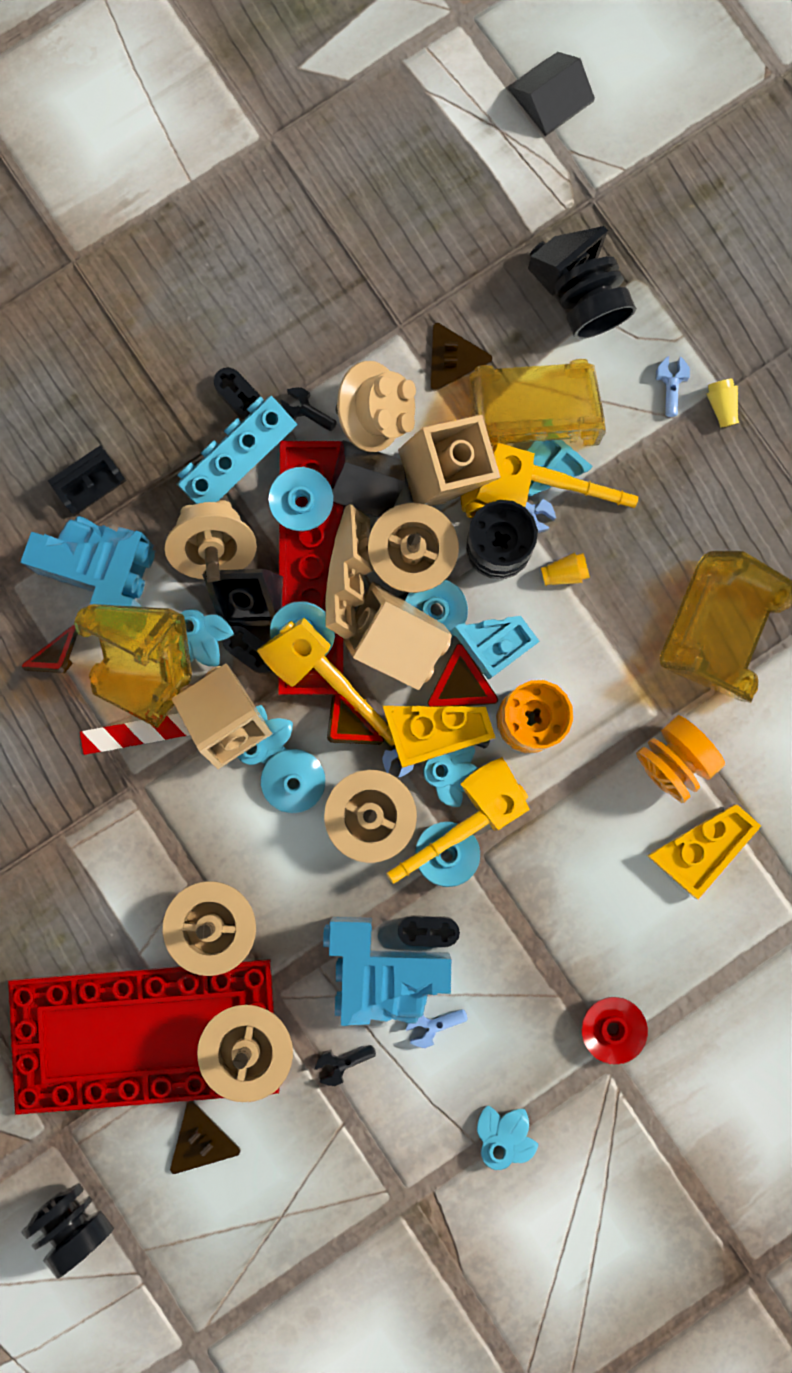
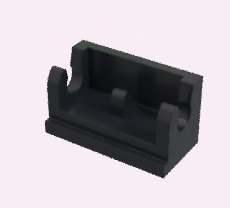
[48,445,127,516]

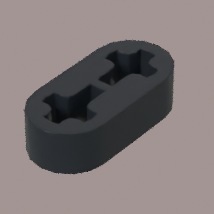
[213,367,260,420]
[222,626,272,675]
[398,915,460,947]

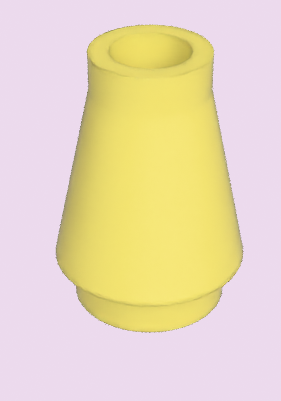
[706,379,739,428]

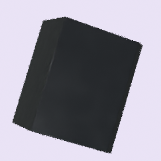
[508,51,595,137]
[331,440,406,518]
[202,569,283,626]

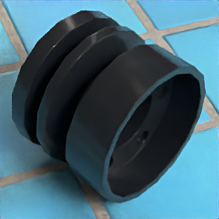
[554,256,637,339]
[466,500,538,580]
[21,1183,114,1279]

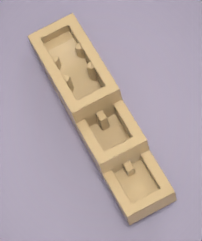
[326,504,373,639]

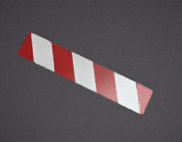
[80,713,190,755]

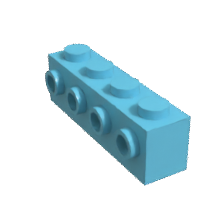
[176,396,298,504]

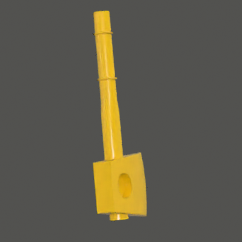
[476,443,638,508]
[257,618,395,746]
[386,757,530,884]

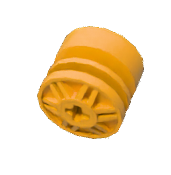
[496,680,573,753]
[636,715,725,803]

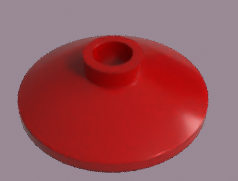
[581,997,648,1065]

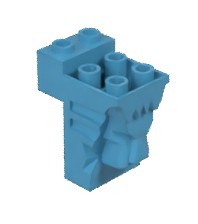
[20,516,155,639]
[323,917,452,1026]

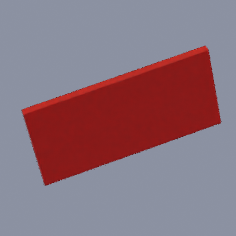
[8,959,280,1115]

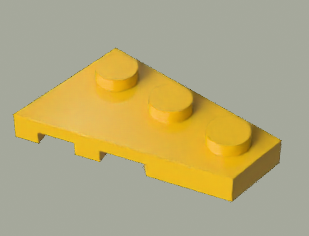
[383,706,496,768]
[646,804,761,900]

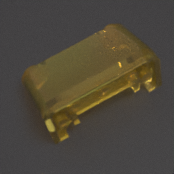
[468,359,606,446]
[659,551,792,703]
[74,604,192,728]

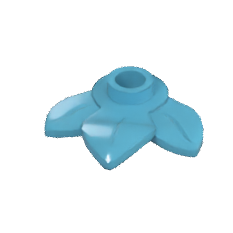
[175,609,234,667]
[238,705,293,765]
[423,746,478,807]
[477,1106,538,1170]

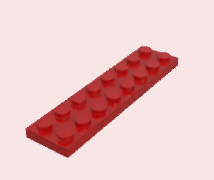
[279,441,344,695]

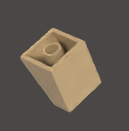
[398,415,501,506]
[343,582,452,690]
[172,664,272,769]

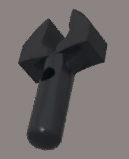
[280,387,337,431]
[314,1045,376,1086]

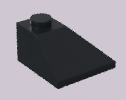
[528,226,608,296]

